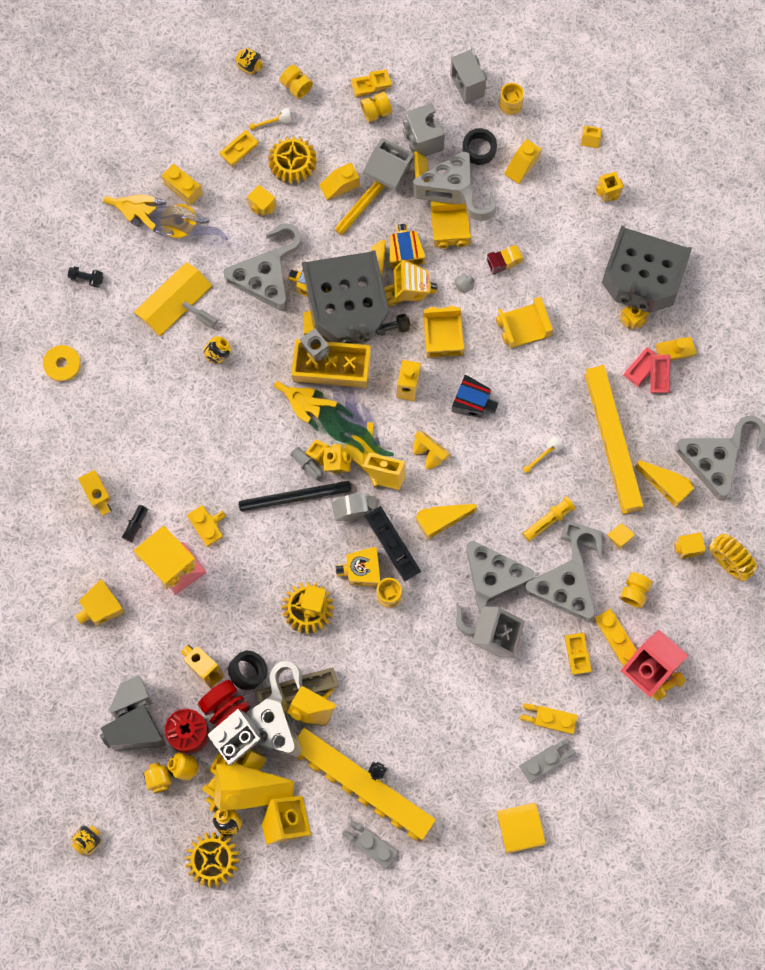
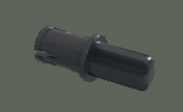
[121,505,148,543]

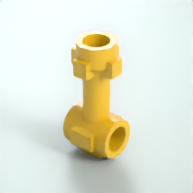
[652,672,686,701]

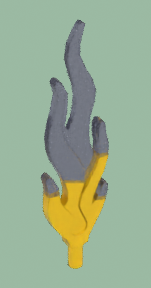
[103,194,228,241]
[329,385,380,487]

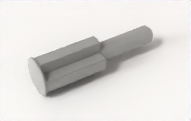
[182,302,218,328]

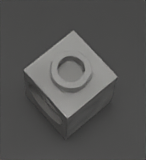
[300,328,330,362]

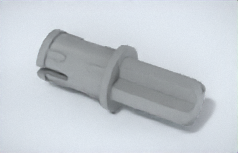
[290,447,323,480]

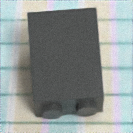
[100,705,166,751]

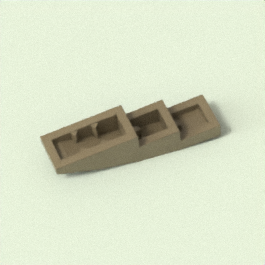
[255,667,339,704]

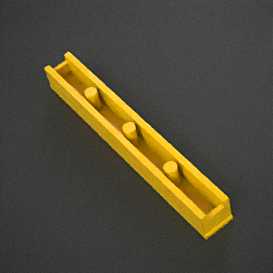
[584,364,643,514]

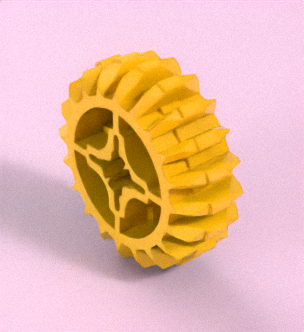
[268,135,317,184]
[709,533,757,581]
[281,581,334,634]
[185,832,240,888]

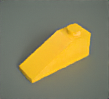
[635,460,694,508]
[416,504,477,540]

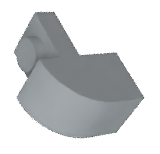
[332,493,378,521]

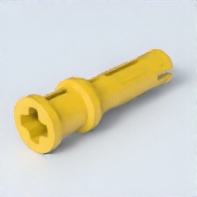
[522,496,576,543]

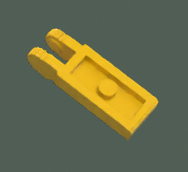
[519,703,578,735]

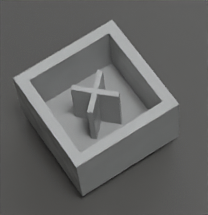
[450,50,487,104]
[472,606,525,658]

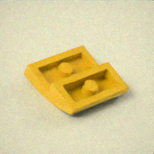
[496,802,546,854]

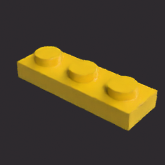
[594,609,637,667]

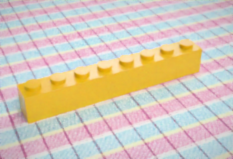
[295,728,436,842]

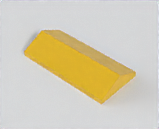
[134,262,213,336]

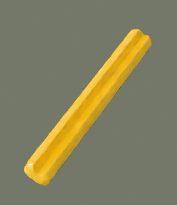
[335,181,385,235]

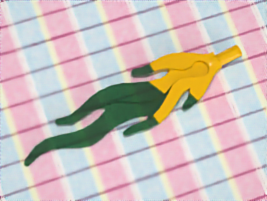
[274,381,394,456]

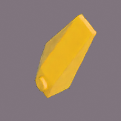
[214,763,294,810]

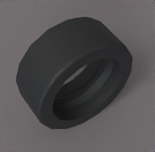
[462,128,497,165]
[228,650,268,690]

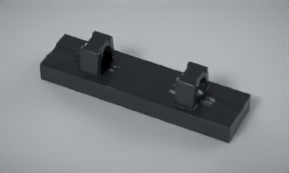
[364,506,422,583]

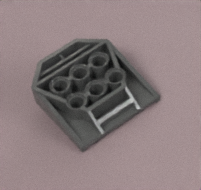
[602,225,692,313]
[302,250,389,344]

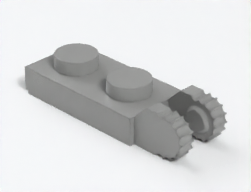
[519,738,576,783]
[342,820,398,869]

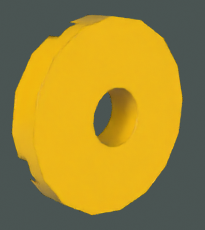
[43,345,81,382]

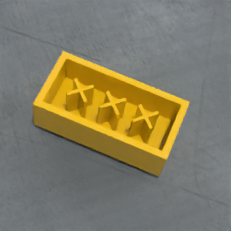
[291,339,372,388]

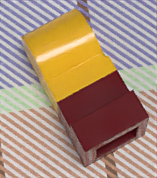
[486,245,524,275]

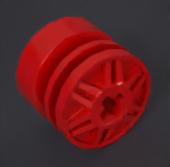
[197,679,251,728]
[165,708,209,755]

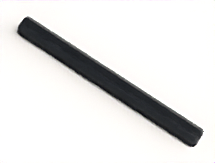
[238,481,352,512]

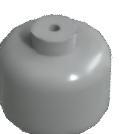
[455,274,474,293]

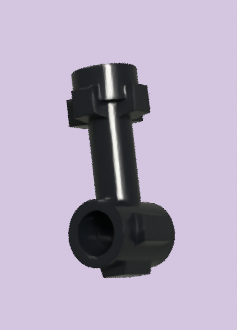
[68,266,104,288]
[376,314,411,336]
[368,761,387,781]

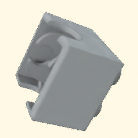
[403,103,445,156]

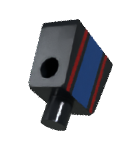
[451,375,499,418]

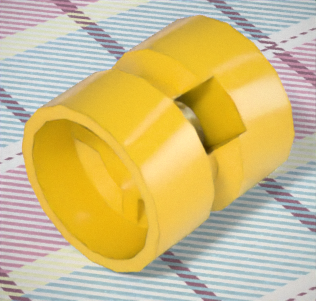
[279,64,313,99]
[499,82,524,115]
[360,92,392,123]
[619,572,653,608]
[377,578,402,608]

